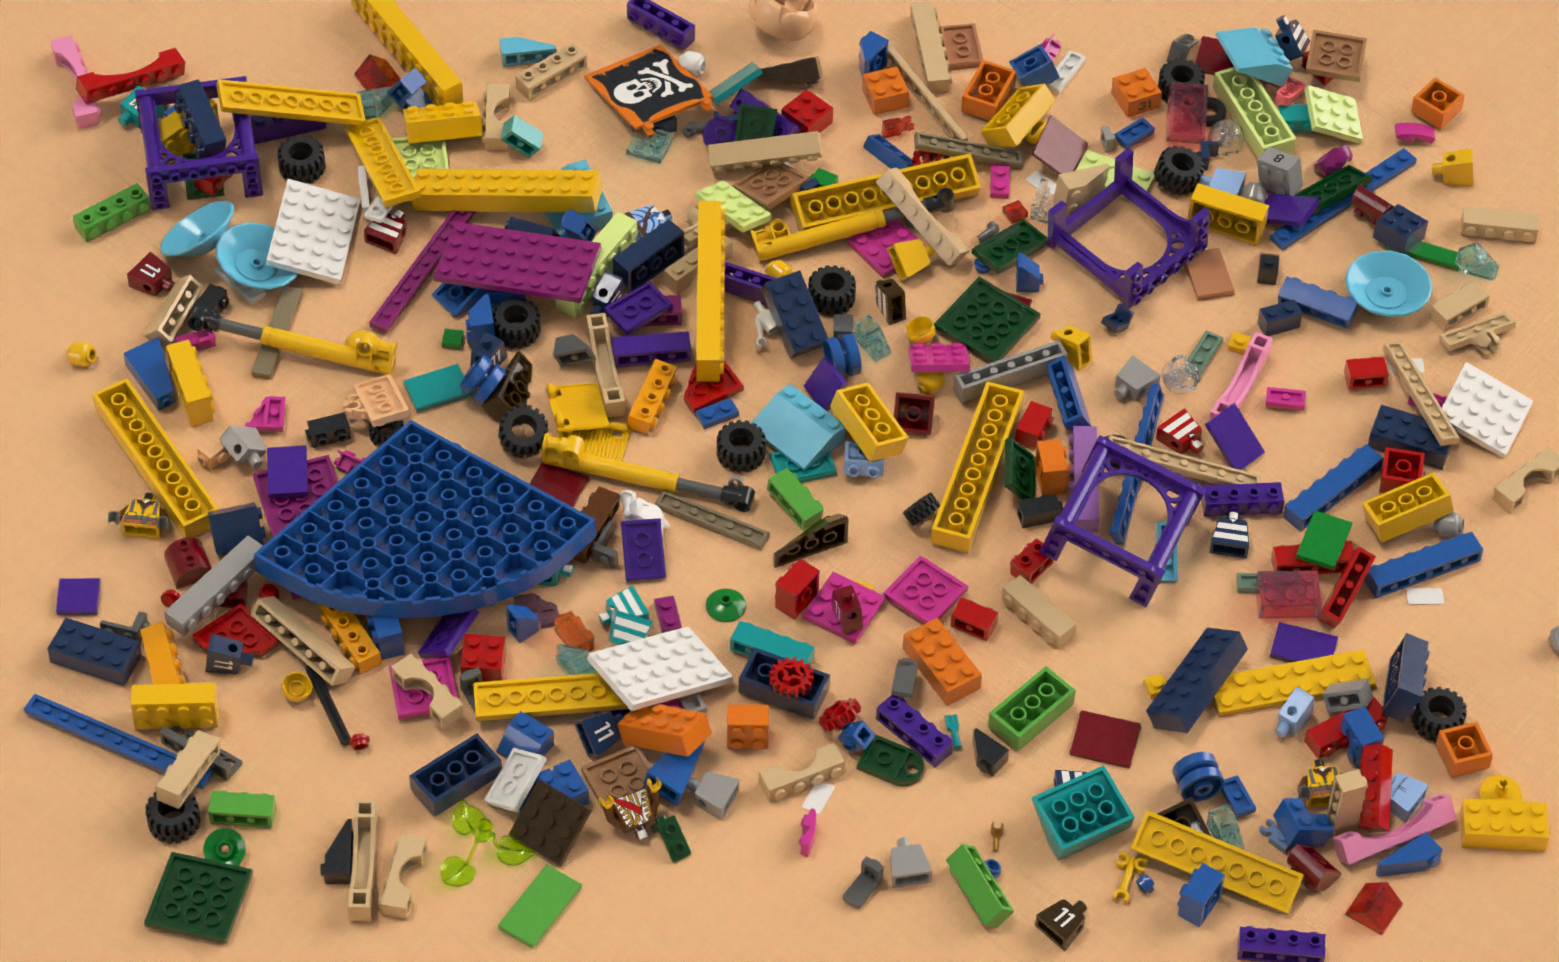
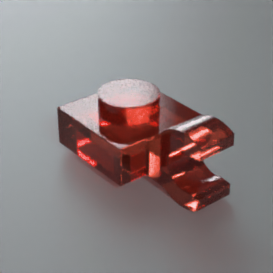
[882,116,914,138]

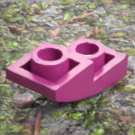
[1394,123,1435,144]
[799,808,816,857]

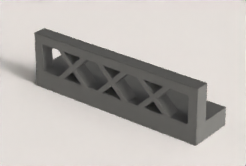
[160,726,243,781]

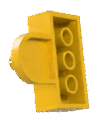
[1459,775,1550,851]

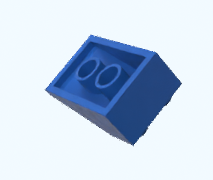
[432,283,495,317]

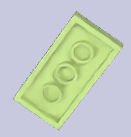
[1075,150,1155,198]
[695,181,772,233]

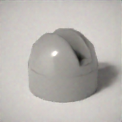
[728,476,743,489]

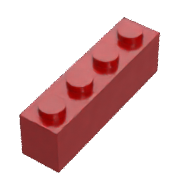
[1271,541,1354,576]
[1317,546,1376,629]
[1304,697,1388,759]
[1360,744,1393,832]

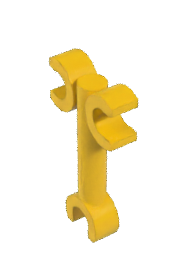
[1113,852,1148,905]

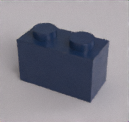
[1257,299,1302,336]

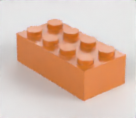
[902,618,982,706]
[617,704,712,757]

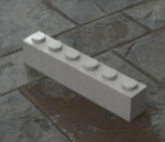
[953,340,1068,403]
[164,536,263,636]

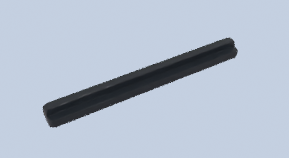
[305,665,351,746]

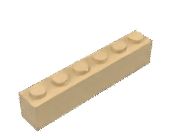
[910,1,952,93]
[708,131,823,173]
[251,596,356,686]

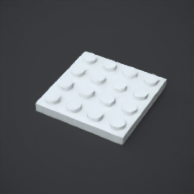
[1442,362,1533,458]

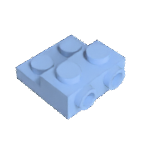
[844,441,884,478]

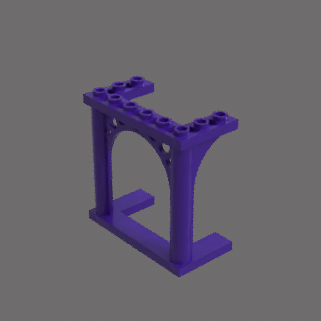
[134,76,263,210]
[1047,148,1210,309]
[1039,435,1207,607]

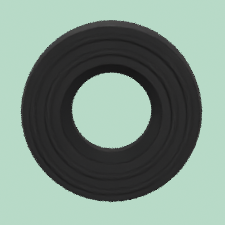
[1193,97,1226,127]

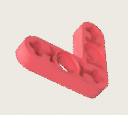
[1258,77,1305,106]

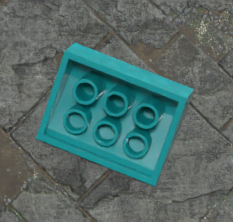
[1031,765,1135,860]

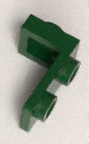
[650,814,691,862]

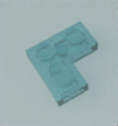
[626,129,674,164]

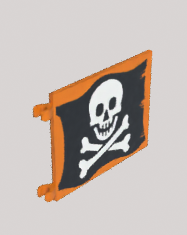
[584,44,713,136]

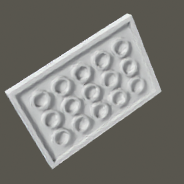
[265,179,360,285]
[587,626,733,711]

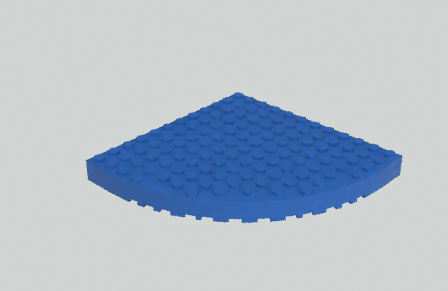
[253,420,596,618]

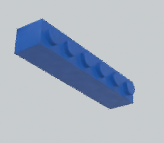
[1283,444,1384,532]
[1364,531,1483,598]

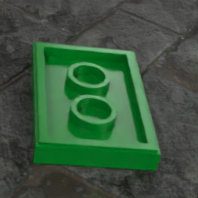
[1296,510,1353,571]

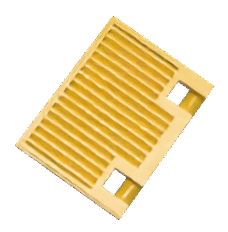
[546,382,610,433]
[557,422,631,461]

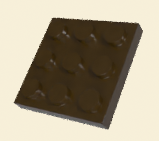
[509,779,592,866]

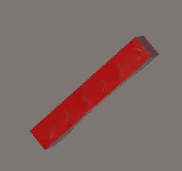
[76,48,186,104]

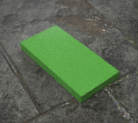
[498,864,582,949]

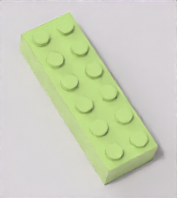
[1213,67,1296,158]
[555,212,638,318]

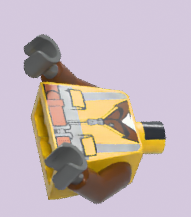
[107,492,170,539]
[1297,759,1342,808]

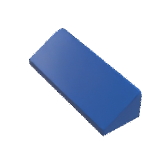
[863,134,915,169]

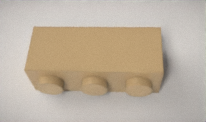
[1429,281,1490,332]

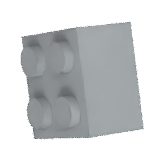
[1257,146,1303,196]

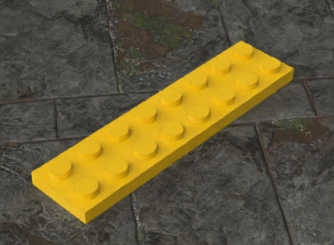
[216,79,366,126]
[345,117,421,207]
[1213,649,1376,716]
[473,673,629,721]
[1131,810,1304,915]

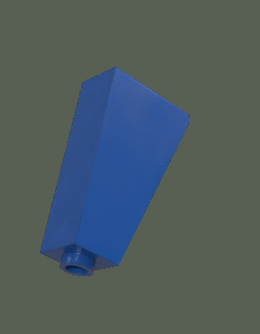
[123,337,175,411]
[643,741,705,807]

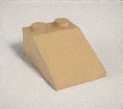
[1053,163,1110,216]

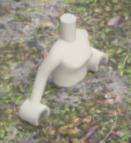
[753,301,778,351]

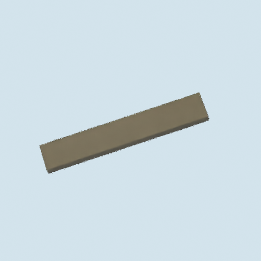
[914,132,1022,169]
[251,286,303,379]
[654,490,770,551]

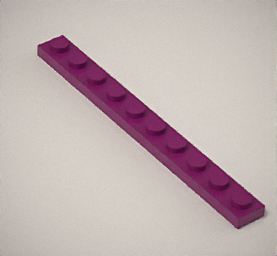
[369,210,477,334]

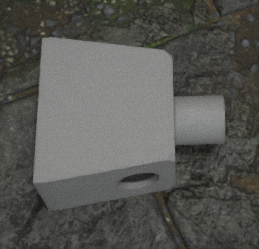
[1114,355,1161,401]
[219,425,266,469]
[687,772,740,821]
[890,837,932,888]

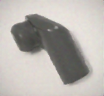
[683,122,707,137]
[977,221,1000,243]

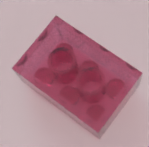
[1165,82,1208,144]
[1255,571,1322,618]

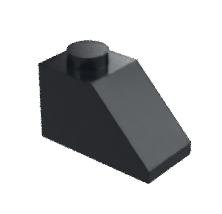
[1257,252,1280,285]
[972,728,1009,777]

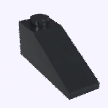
[320,819,353,884]

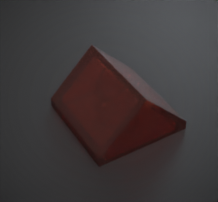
[354,54,401,99]
[1345,882,1403,935]

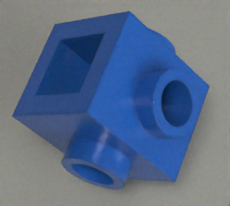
[838,720,876,752]

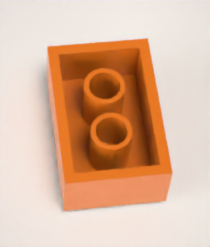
[961,60,1016,121]

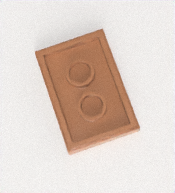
[940,23,983,70]
[1185,248,1235,300]

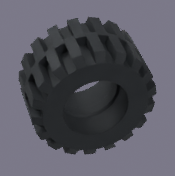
[1158,58,1205,107]
[277,135,326,184]
[1154,146,1205,195]
[808,265,856,316]
[492,298,541,349]
[498,404,549,458]
[717,420,766,473]
[1412,687,1467,743]
[145,792,201,844]

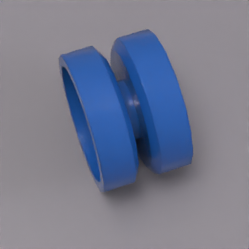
[823,333,862,378]
[458,354,506,404]
[1172,752,1225,802]

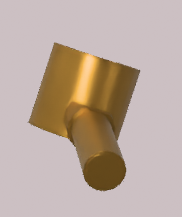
[991,822,1004,852]

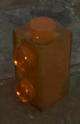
[554,611,595,659]

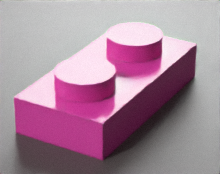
[990,165,1010,199]
[1265,387,1306,411]

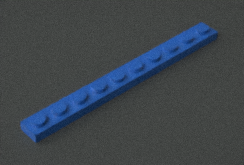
[1269,148,1417,251]
[1110,383,1164,545]
[24,693,213,790]

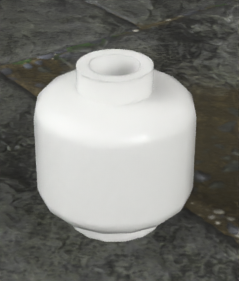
[678,51,707,77]

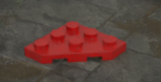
[684,357,744,413]
[192,603,279,656]

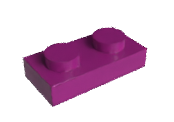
[654,596,682,633]

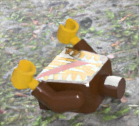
[598,777,662,841]

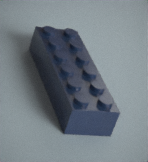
[1146,627,1248,733]

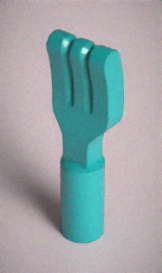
[944,714,962,750]

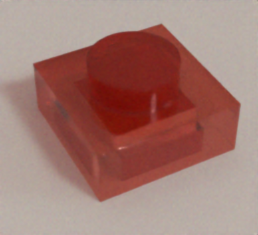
[1002,200,1028,224]

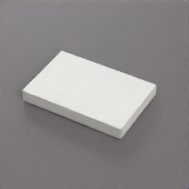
[484,748,547,813]

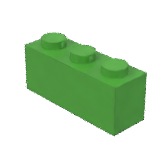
[767,468,824,531]
[208,790,276,828]

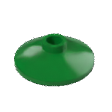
[706,588,746,622]
[203,828,246,866]

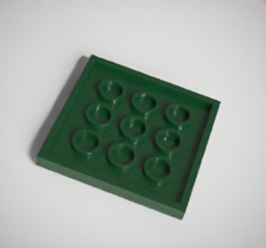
[934,277,1041,363]
[144,852,253,944]

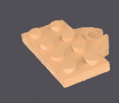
[343,374,410,427]

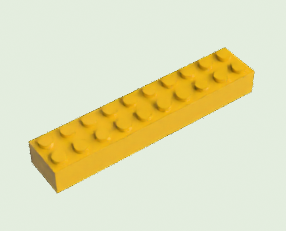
[351,0,463,106]
[790,153,981,231]
[411,169,602,213]
[697,201,725,382]
[92,378,219,538]
[931,382,1024,553]

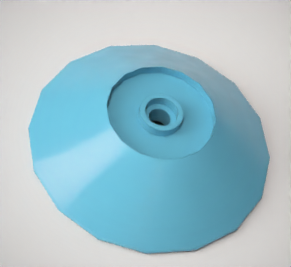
[160,201,234,257]
[216,222,298,290]
[1345,250,1432,317]

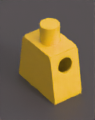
[1432,149,1474,186]
[887,239,935,281]
[1051,325,1093,371]

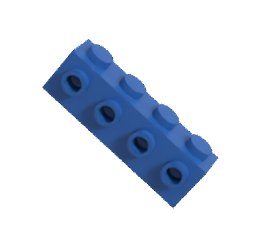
[1278,276,1358,329]
[1047,356,1091,433]

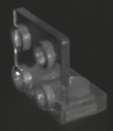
[1030,178,1071,224]

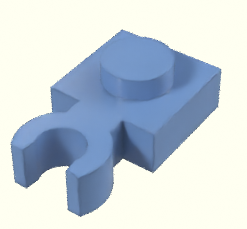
[1259,819,1292,854]

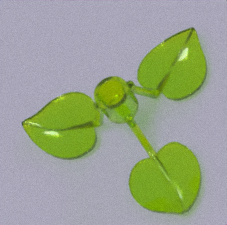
[440,799,535,887]

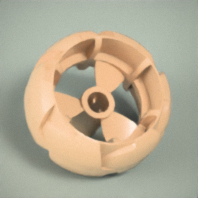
[748,0,818,41]

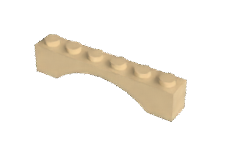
[876,168,969,266]
[586,313,625,418]
[348,799,377,921]

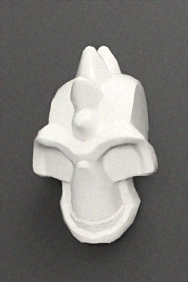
[620,490,670,537]

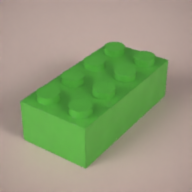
[988,666,1076,751]

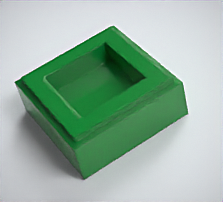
[441,329,464,350]

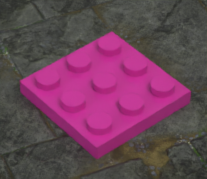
[848,220,925,278]
[908,343,970,372]
[883,555,968,624]
[803,572,885,644]
[389,657,457,720]

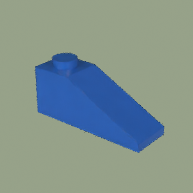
[1376,832,1443,877]

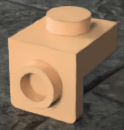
[197,442,229,470]

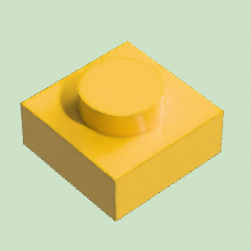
[1227,331,1252,354]
[1143,673,1167,699]

